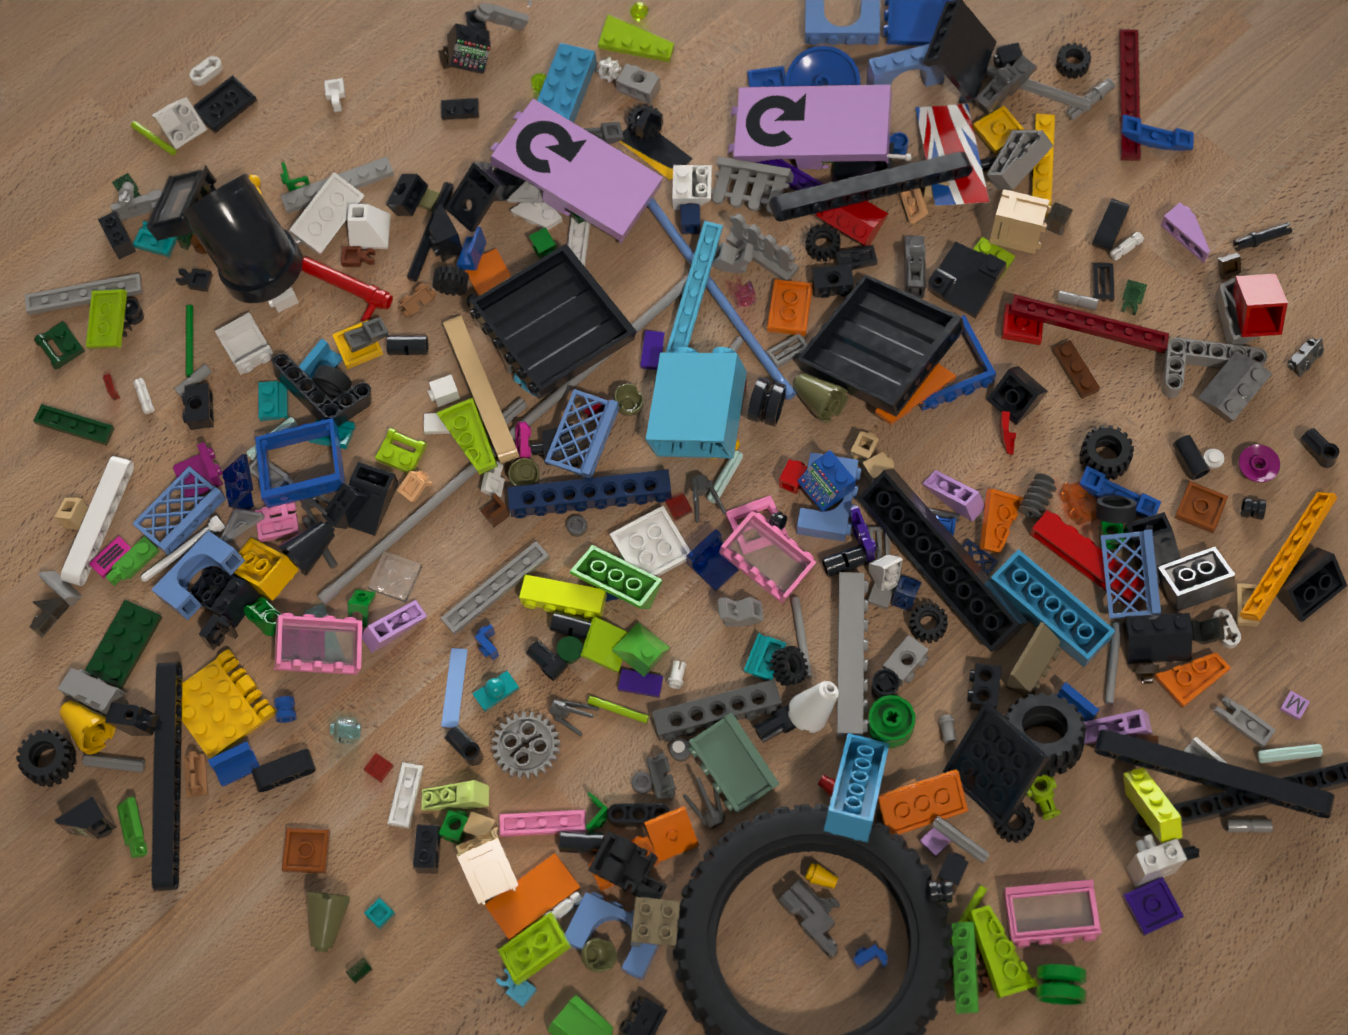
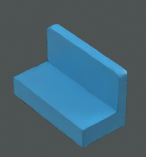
[299,339,343,379]

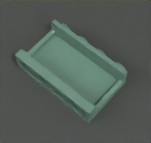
[687,712,780,813]

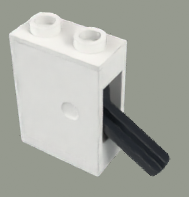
[1126,834,1200,888]

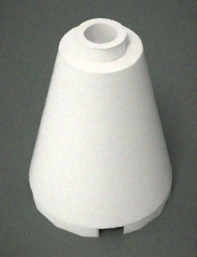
[788,681,839,733]

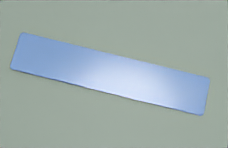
[441,648,468,728]

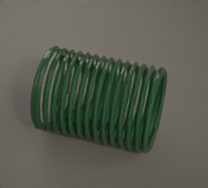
[346,957,373,984]

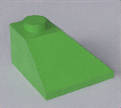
[612,622,670,677]

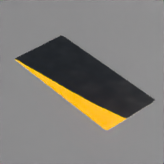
[619,127,693,180]

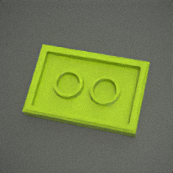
[86,289,127,349]
[497,912,571,986]

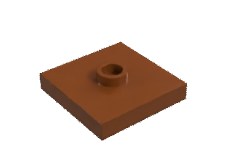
[1174,481,1228,533]
[282,828,330,874]

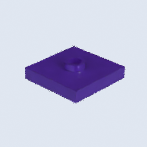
[1123,877,1184,936]

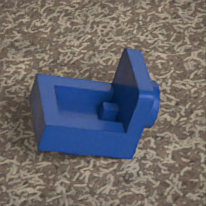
[475,624,499,661]
[852,944,888,970]

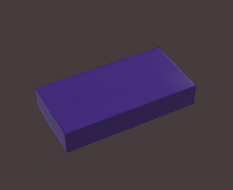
[640,330,665,370]
[618,669,664,698]

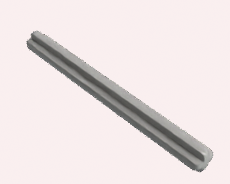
[986,66,1092,111]

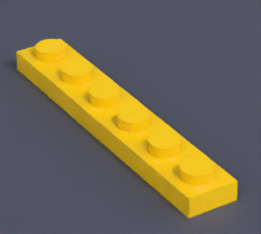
[1032,113,1055,217]

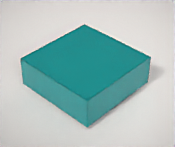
[364,897,395,929]

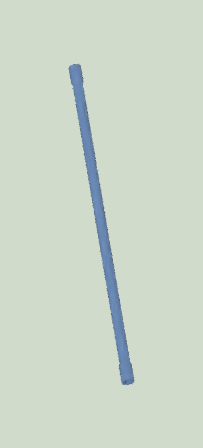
[617,149,796,400]

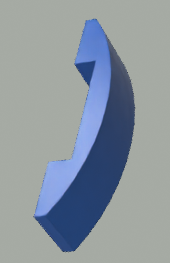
[1121,115,1194,151]
[1079,466,1161,518]

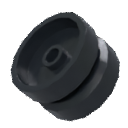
[747,378,787,427]

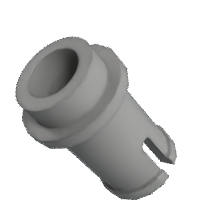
[938,715,957,743]

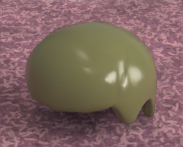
[613,384,643,416]
[508,458,540,486]
[581,938,617,972]

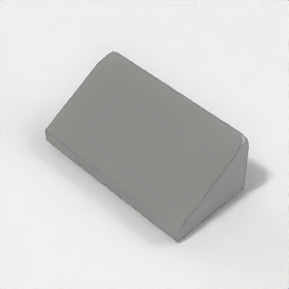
[38,571,82,606]

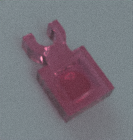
[734,281,756,308]

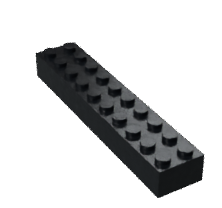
[857,470,1028,652]

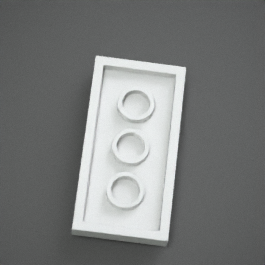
[289,172,365,255]

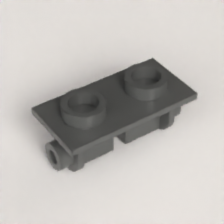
[1287,337,1324,377]
[646,753,677,799]

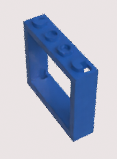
[919,315,996,411]
[255,418,345,508]

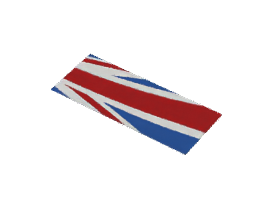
[916,104,989,206]

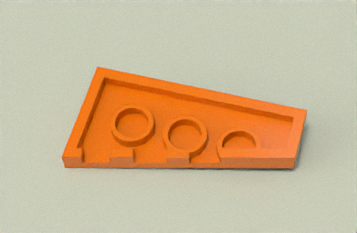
[875,363,956,425]

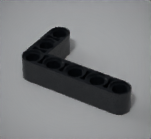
[272,354,372,427]

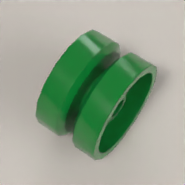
[867,695,916,748]
[1036,964,1087,1005]

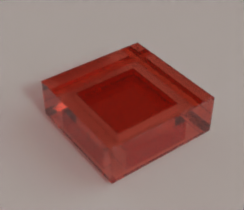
[103,373,120,400]
[665,493,693,521]
[363,753,394,783]

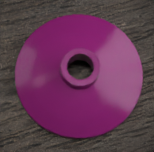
[1239,444,1280,483]

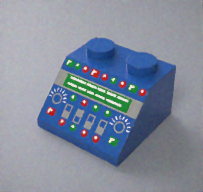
[797,450,856,512]

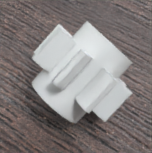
[597,57,622,82]

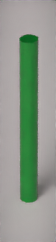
[185,305,194,377]

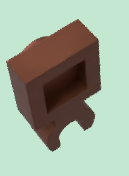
[341,246,376,267]

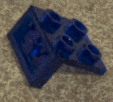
[222,454,254,509]
[686,529,739,591]

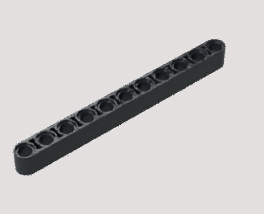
[768,152,973,222]
[151,661,183,892]
[1094,729,1335,818]
[1131,762,1348,836]

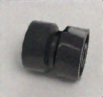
[871,669,900,701]

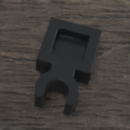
[176,269,213,292]

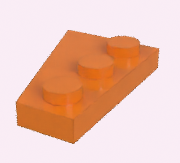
[980,488,1024,554]
[1153,652,1231,708]

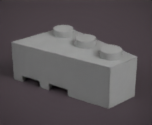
[987,130,1053,190]
[1215,278,1261,346]

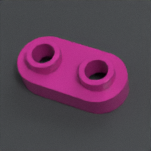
[515,422,531,460]

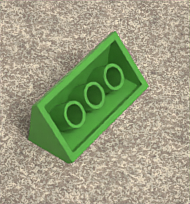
[570,545,662,609]

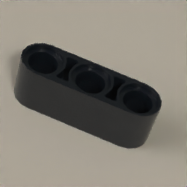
[1092,198,1130,252]
[251,749,316,792]
[608,803,670,828]

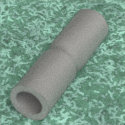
[1057,290,1098,311]
[174,364,212,398]
[1226,819,1273,833]

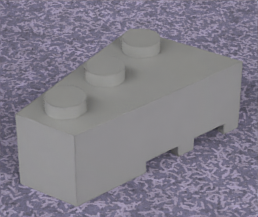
[58,668,129,717]

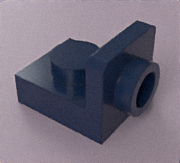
[892,575,922,612]

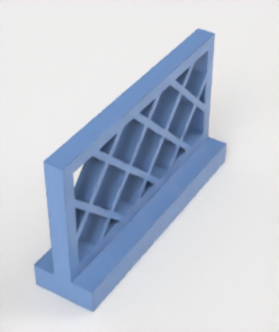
[545,389,620,479]
[132,466,226,556]
[1101,529,1161,619]

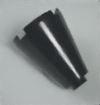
[278,521,335,577]

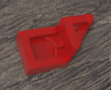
[1000,411,1016,455]

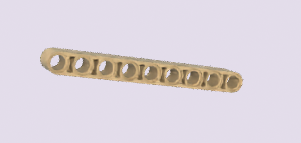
[443,315,520,464]

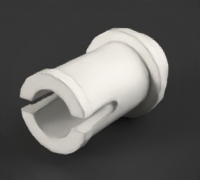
[667,661,687,689]

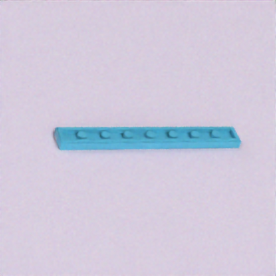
[666,221,723,353]

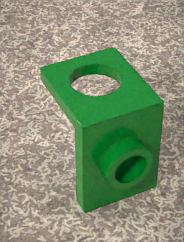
[280,162,311,192]
[348,589,376,627]
[586,792,608,832]

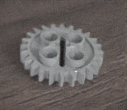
[491,711,561,780]

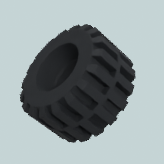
[1079,425,1134,480]
[16,729,77,787]

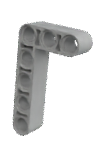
[1162,338,1268,398]

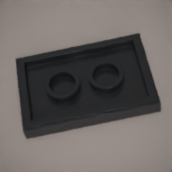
[193,75,258,134]

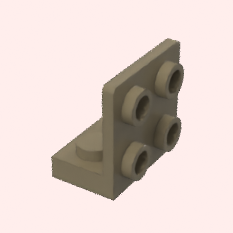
[631,897,680,947]

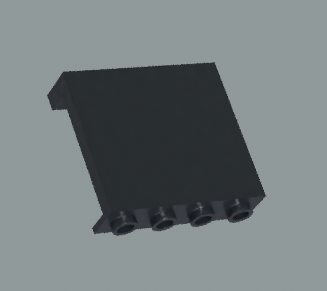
[923,0,997,104]

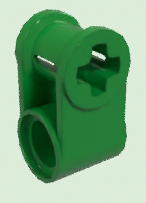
[244,597,281,636]

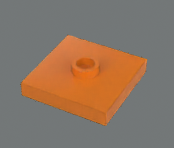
[644,806,699,862]

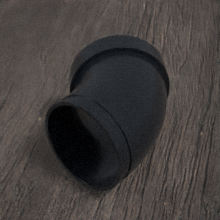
[181,173,303,303]

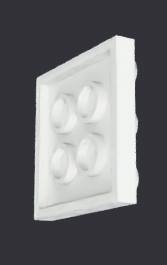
[610,506,693,577]

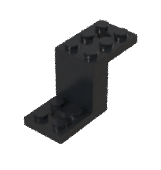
[445,162,526,232]

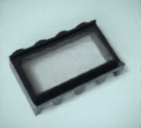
[147,165,217,241]

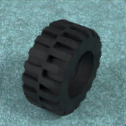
[1004,693,1086,777]

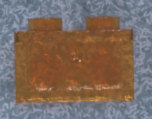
[1060,481,1098,526]

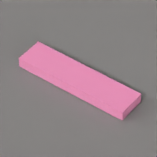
[500,810,586,837]

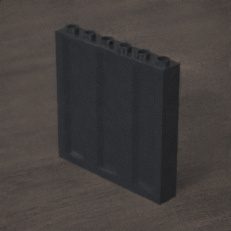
[469,244,636,399]
[797,274,965,417]

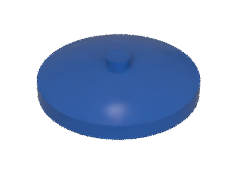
[785,46,861,87]

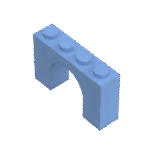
[805,0,880,45]
[867,44,945,87]
[797,452,861,542]
[151,531,245,620]
[565,892,660,981]

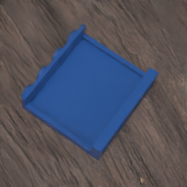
[883,0,952,46]

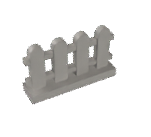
[711,156,794,215]
[726,214,799,281]

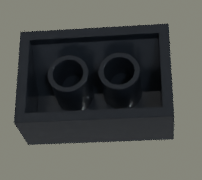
[1277,547,1348,622]
[1122,613,1193,664]

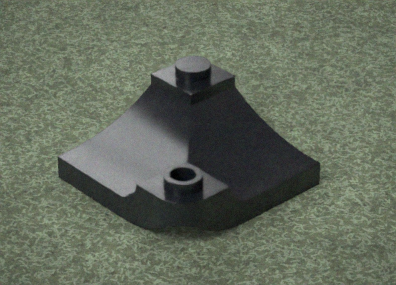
[928,241,1006,319]

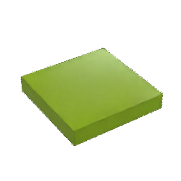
[580,617,628,672]

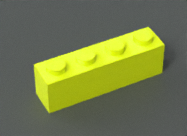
[519,575,607,620]
[1123,768,1182,844]

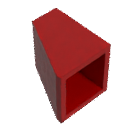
[1233,274,1288,337]

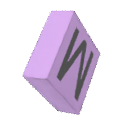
[1279,691,1310,721]

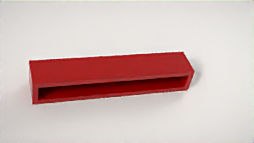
[1030,510,1145,607]

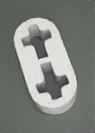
[190,56,223,86]
[1211,609,1241,649]

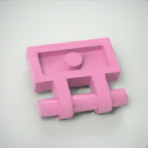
[255,502,300,542]

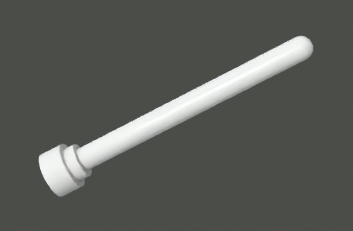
[141,515,226,582]

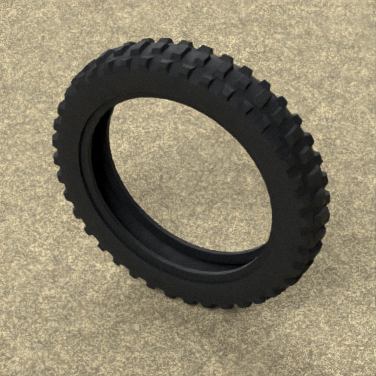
[673,804,954,1035]

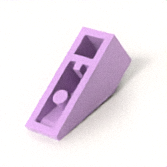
[1161,202,1210,263]
[922,470,985,522]
[362,600,427,653]
[1084,709,1152,745]

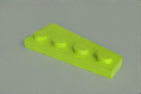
[598,14,674,62]
[436,398,498,474]
[967,905,1039,999]

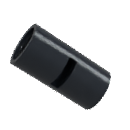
[386,336,429,355]
[1173,435,1210,480]
[822,545,868,577]
[550,611,592,640]
[559,831,605,854]

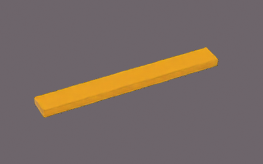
[1240,492,1337,621]

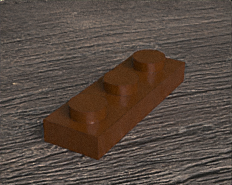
[1052,340,1100,399]

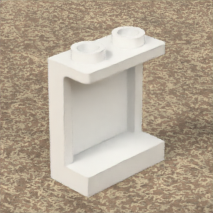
[215,312,275,375]

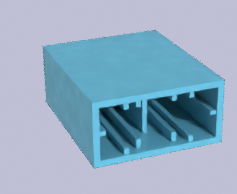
[646,347,747,458]

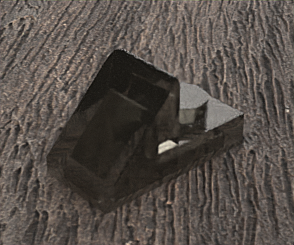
[29,598,69,638]

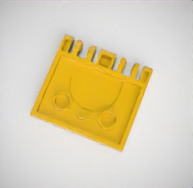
[182,649,276,759]

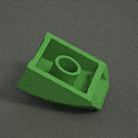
[547,995,613,1035]

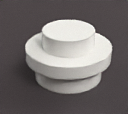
[1203,449,1224,469]

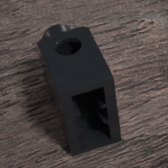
[531,423,578,466]
[105,703,161,736]

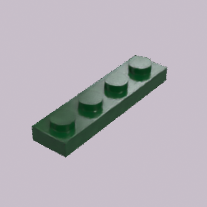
[33,404,115,446]

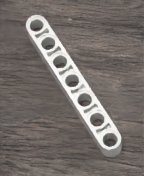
[61,456,134,586]

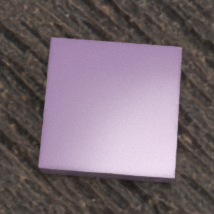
[920,828,951,858]

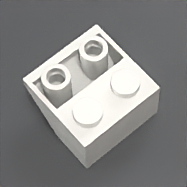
[672,165,712,210]

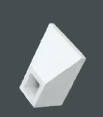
[151,97,207,149]
[348,204,391,249]

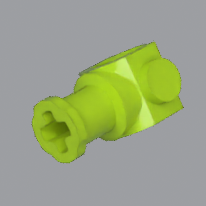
[1026,775,1061,820]

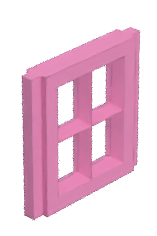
[726,495,789,556]

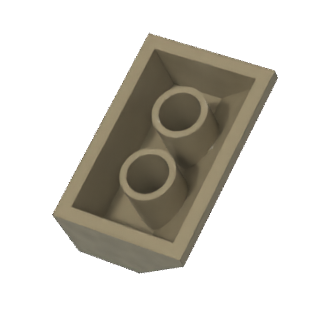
[1006,622,1061,698]

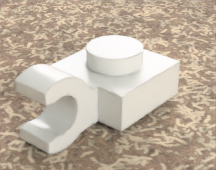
[324,78,345,112]
[481,461,505,498]

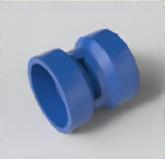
[890,132,909,159]
[274,696,297,723]

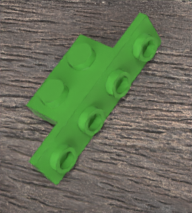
[951,922,979,1014]

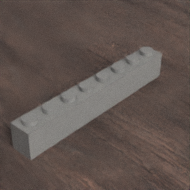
[837,572,868,739]

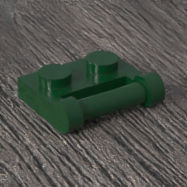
[34,321,85,369]

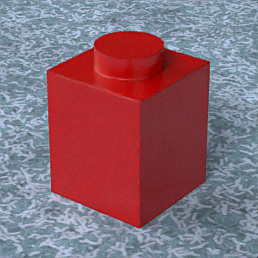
[779,459,808,495]

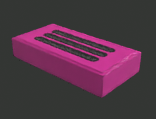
[89,536,131,579]

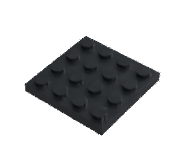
[943,703,1050,827]

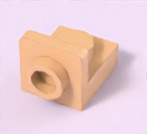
[397,470,432,502]

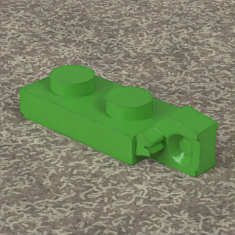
[106,536,159,586]
[117,797,147,858]

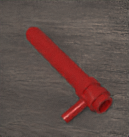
[301,257,393,322]

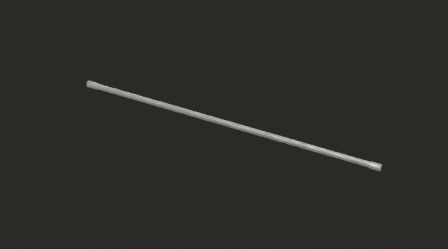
[318,276,688,605]

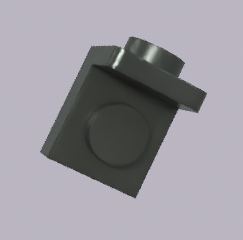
[1191,617,1225,645]

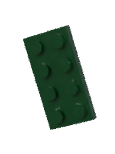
[85,600,162,689]

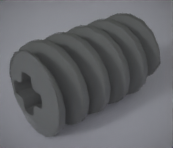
[1018,473,1056,519]

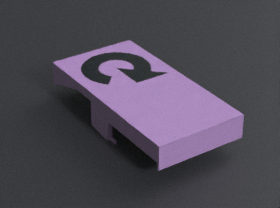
[728,85,892,170]
[490,99,663,244]

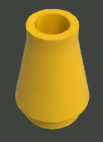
[804,863,839,889]

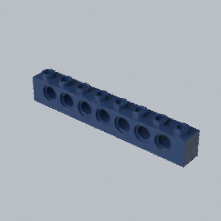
[507,469,672,519]

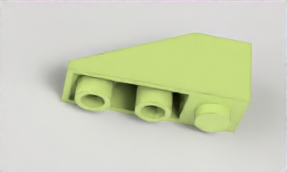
[421,780,489,811]

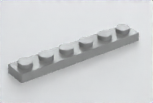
[280,157,394,214]
[25,273,143,315]
[441,541,550,635]

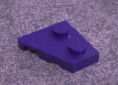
[850,505,877,562]

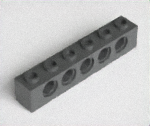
[652,679,782,742]

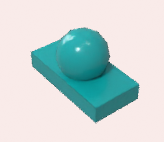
[473,671,519,712]

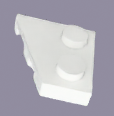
[510,202,562,230]

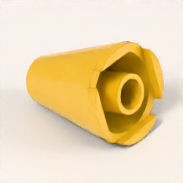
[59,700,116,754]

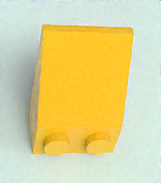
[233,538,299,601]

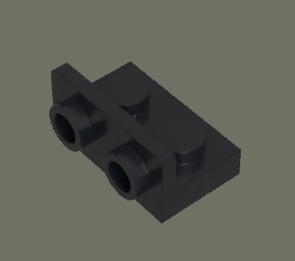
[199,614,238,650]
[618,996,668,1035]

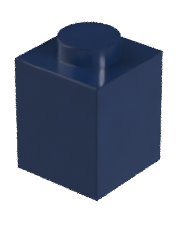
[681,203,701,234]

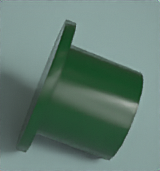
[556,636,583,664]

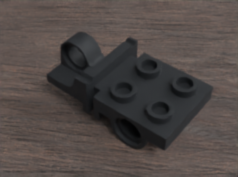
[588,831,667,899]

